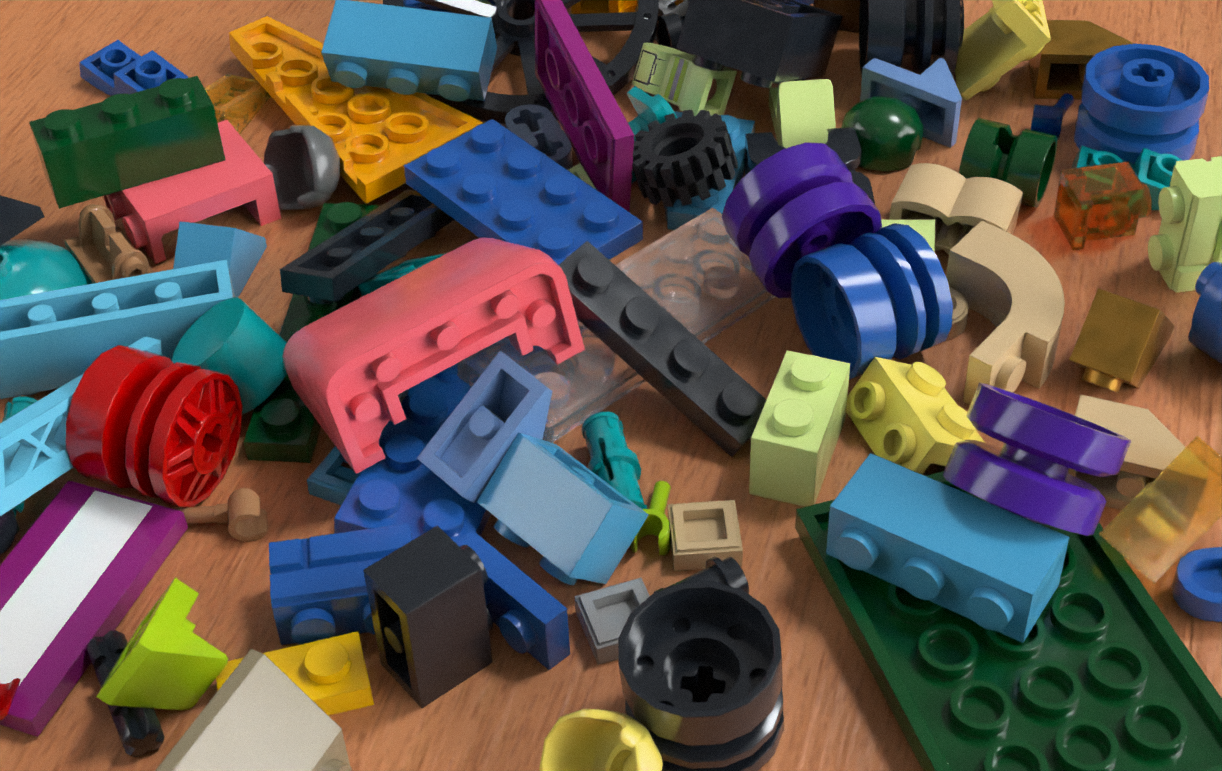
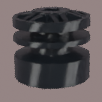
[859,0,964,78]
[618,581,784,771]

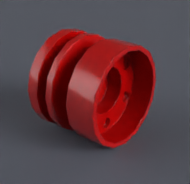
[66,345,242,507]

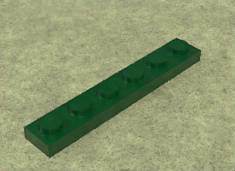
[243,202,379,463]

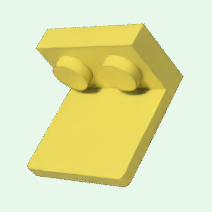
[955,0,1051,100]

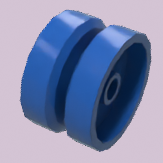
[1074,44,1209,164]

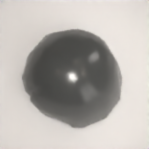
[264,125,340,210]

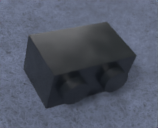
[363,525,493,708]

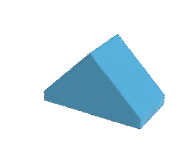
[173,221,267,298]

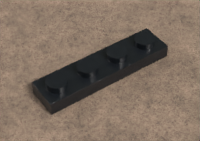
[280,190,454,304]
[559,241,767,457]

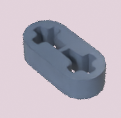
[505,104,573,170]

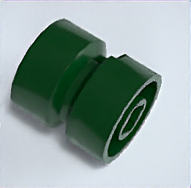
[959,118,1058,208]

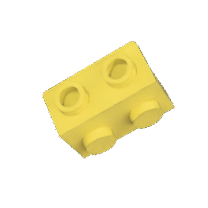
[846,357,985,474]

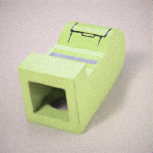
[632,43,737,116]

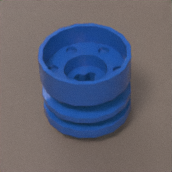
[791,223,953,380]

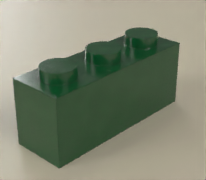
[29,76,226,209]

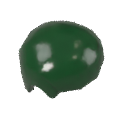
[841,96,924,172]

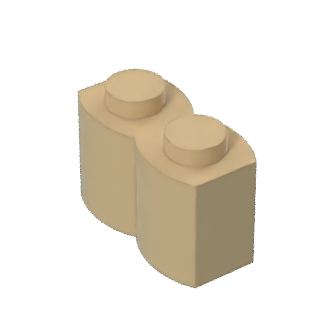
[889,163,1023,254]

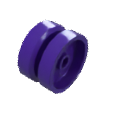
[722,143,882,298]
[943,383,1131,536]

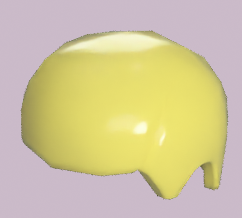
[539,709,663,771]

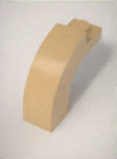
[946,220,1065,405]

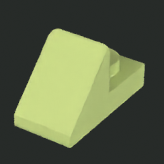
[769,79,836,148]

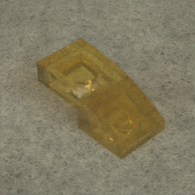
[1099,436,1222,584]

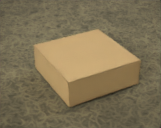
[668,500,743,571]

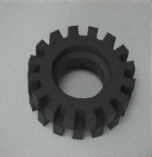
[632,110,738,207]

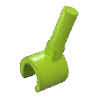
[630,481,671,555]

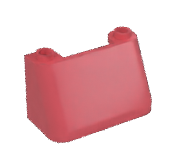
[282,237,585,474]

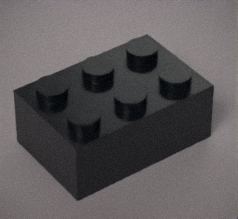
[676,0,843,88]

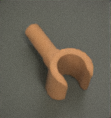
[175,488,268,542]

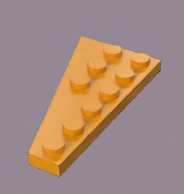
[229,16,483,204]

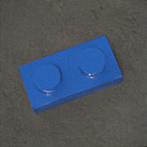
[455,530,570,670]

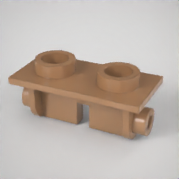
[64,204,154,283]

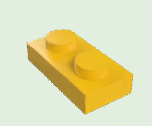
[216,631,374,716]

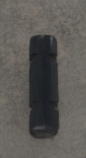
[87,630,165,757]

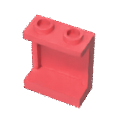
[103,120,281,264]

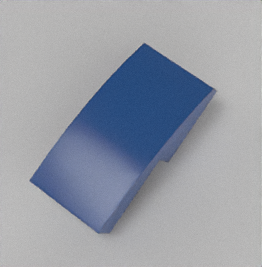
[79,40,188,96]

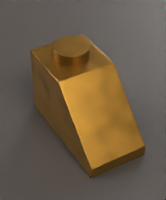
[1029,20,1135,100]
[1069,288,1175,393]

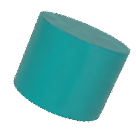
[172,297,287,415]

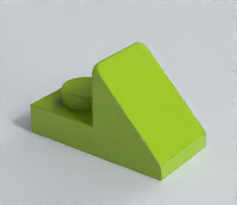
[96,578,228,710]

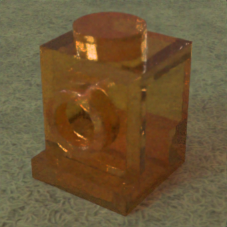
[1054,162,1152,250]

